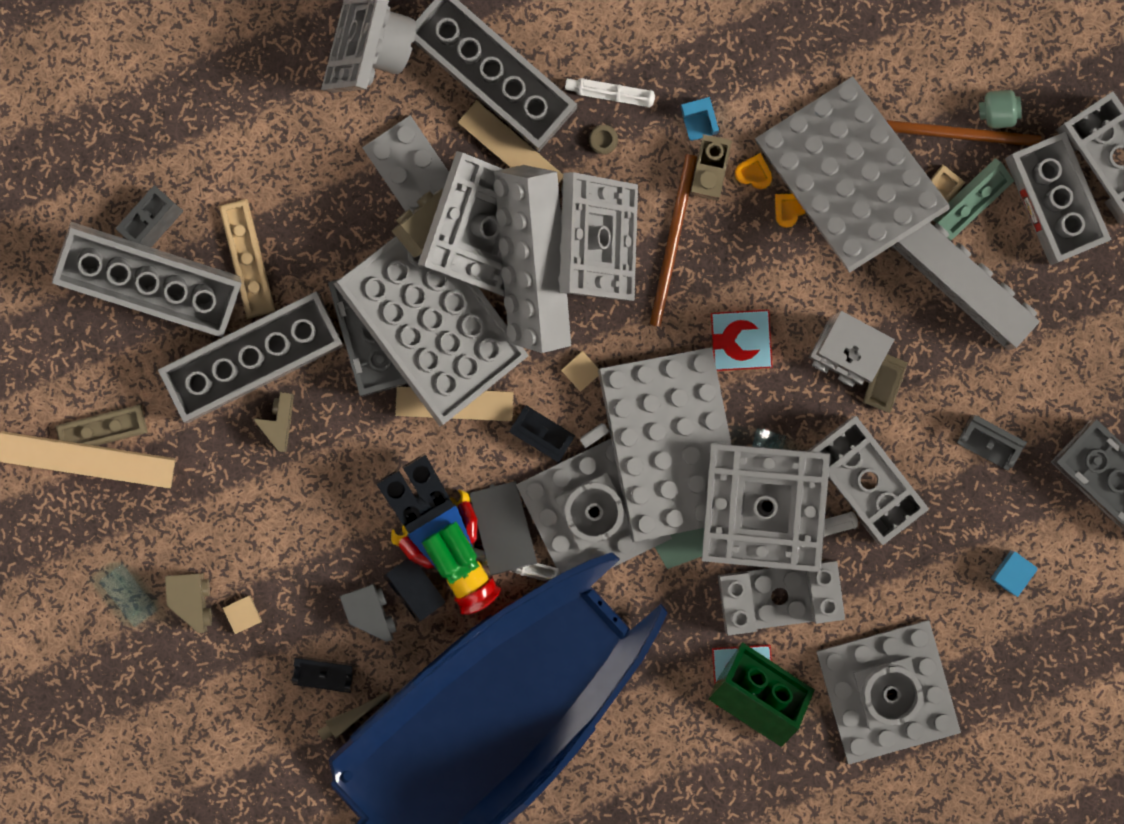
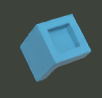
[681,97,719,141]
[990,550,1037,597]

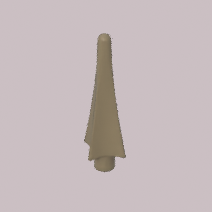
[318,692,390,741]

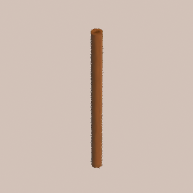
[886,120,1041,146]
[649,154,697,327]

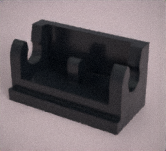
[509,405,576,463]
[383,558,446,623]
[292,656,355,693]

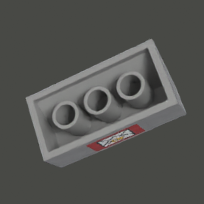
[1005,132,1111,266]

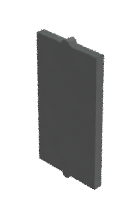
[469,481,538,576]

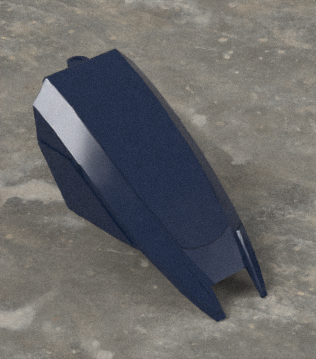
[329,552,667,824]

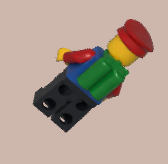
[376,453,501,615]

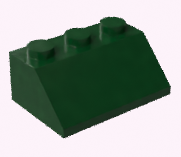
[708,642,815,747]

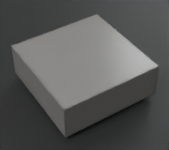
[580,423,610,448]

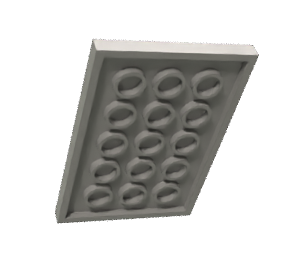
[755,76,950,273]
[334,236,529,426]
[598,347,732,542]

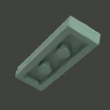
[933,158,1014,240]

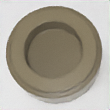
[589,125,618,155]

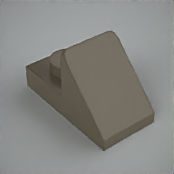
[253,392,294,452]

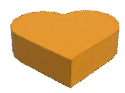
[734,153,772,190]
[775,194,806,228]

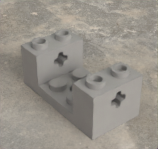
[1056,91,1124,226]
[808,311,895,387]
[808,416,929,546]
[718,560,845,636]

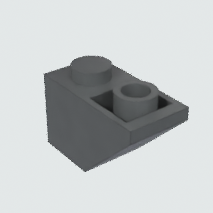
[340,583,397,642]

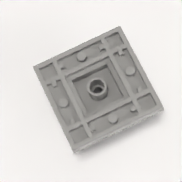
[321,0,416,93]
[418,151,505,297]
[558,172,638,301]
[516,439,672,574]
[702,443,830,572]
[816,620,961,765]

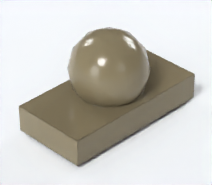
[863,354,908,413]

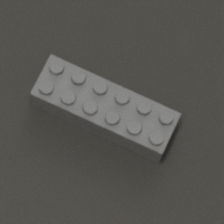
[413,0,577,152]
[494,165,571,353]
[52,222,242,338]
[892,222,1040,350]
[158,292,345,423]

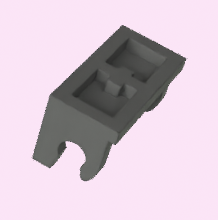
[115,185,184,247]
[957,415,1027,471]

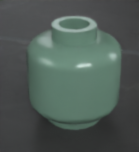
[979,90,1022,129]

